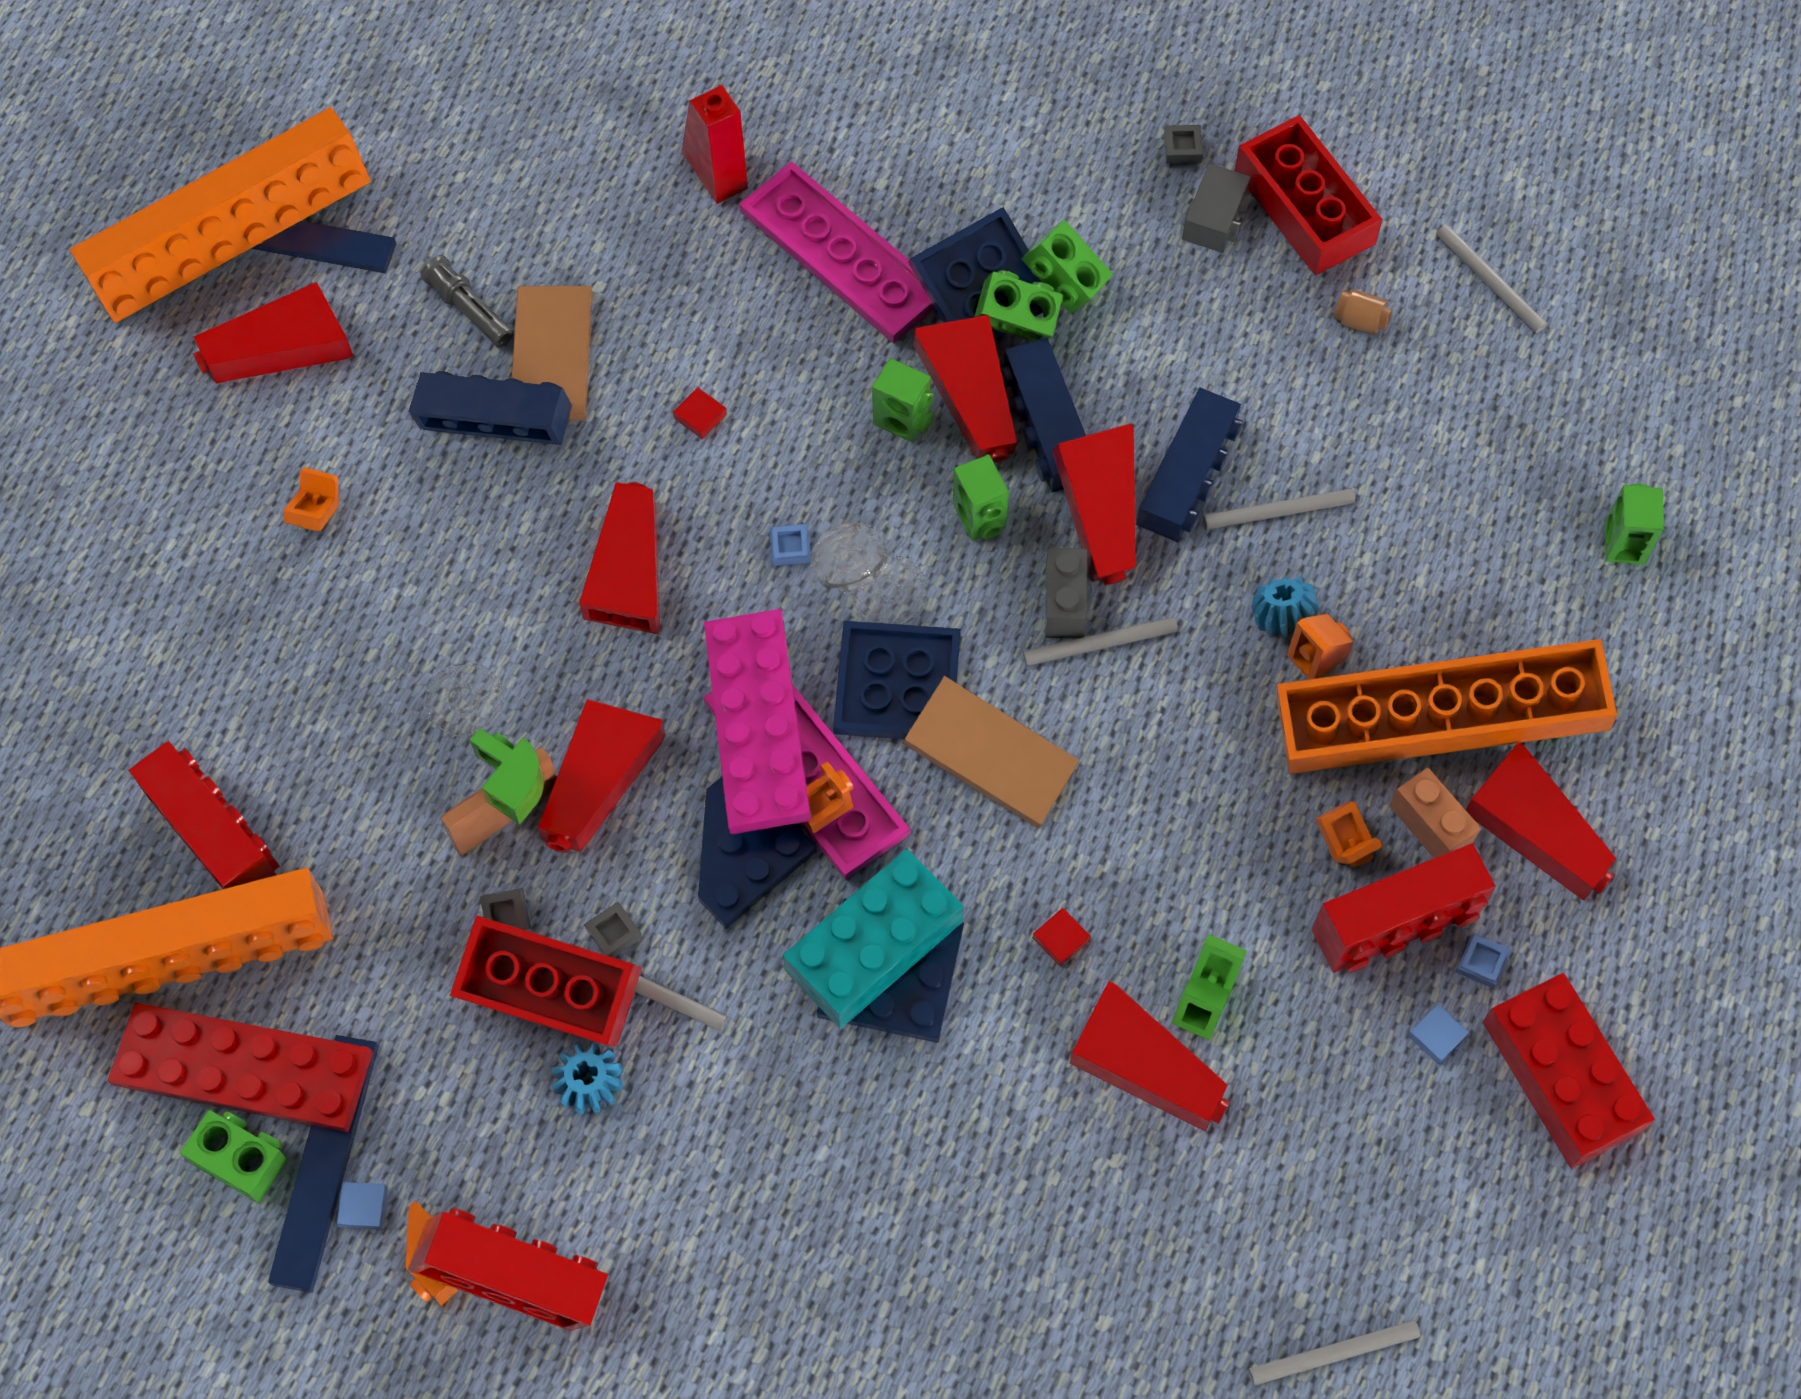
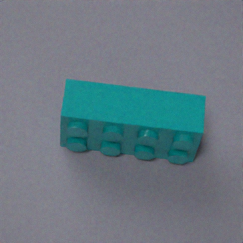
[783,848,964,1030]

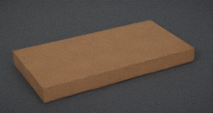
[512,286,593,420]
[902,676,1080,828]

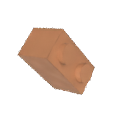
[1389,767,1481,858]

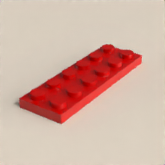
[107,1002,373,1133]

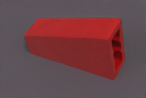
[682,85,748,204]
[193,282,354,383]
[913,315,1017,463]
[1052,423,1135,586]
[579,482,660,635]
[538,699,666,853]
[1466,742,1616,901]
[1070,981,1230,1132]

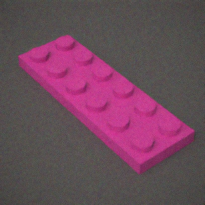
[739,161,934,344]
[704,609,812,834]
[703,685,910,881]

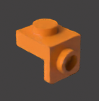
[284,467,339,532]
[805,761,854,834]
[1315,801,1383,867]

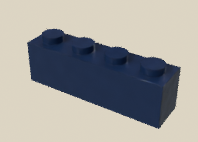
[1000,338,1086,492]
[408,371,572,445]
[1136,387,1243,542]

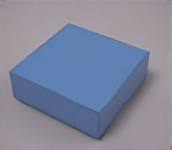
[769,524,811,566]
[1455,933,1511,989]
[1408,1004,1469,1064]
[337,1182,388,1230]

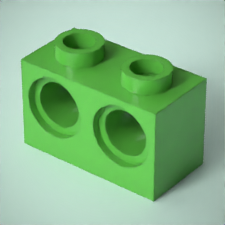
[1021,219,1113,314]
[975,270,1063,341]
[872,358,934,443]
[953,454,1009,541]
[1605,483,1664,565]
[179,1109,288,1204]

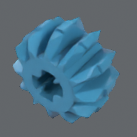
[1252,575,1320,640]
[552,1042,623,1115]

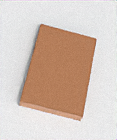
[441,747,557,857]

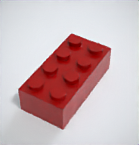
[1234,115,1383,276]
[128,740,280,889]
[1312,843,1496,973]
[450,915,643,1047]
[1482,972,1655,1169]
[407,1208,608,1331]

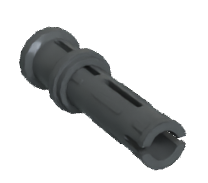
[421,255,514,348]

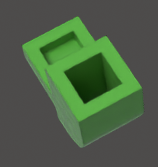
[470,728,544,825]
[1171,934,1247,1040]

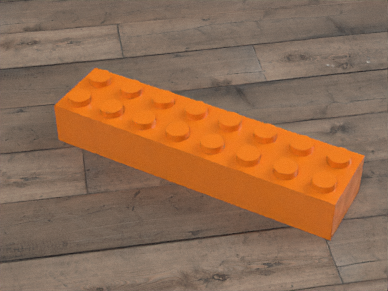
[69,107,371,324]
[1277,639,1617,774]
[0,867,334,1027]

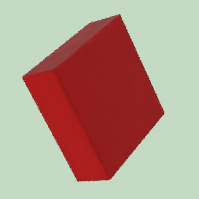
[673,387,727,439]
[1032,907,1091,967]

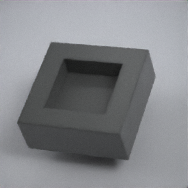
[1164,125,1203,164]
[480,888,531,930]
[584,902,642,958]

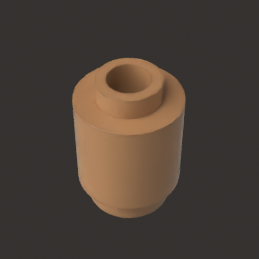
[1334,289,1392,336]

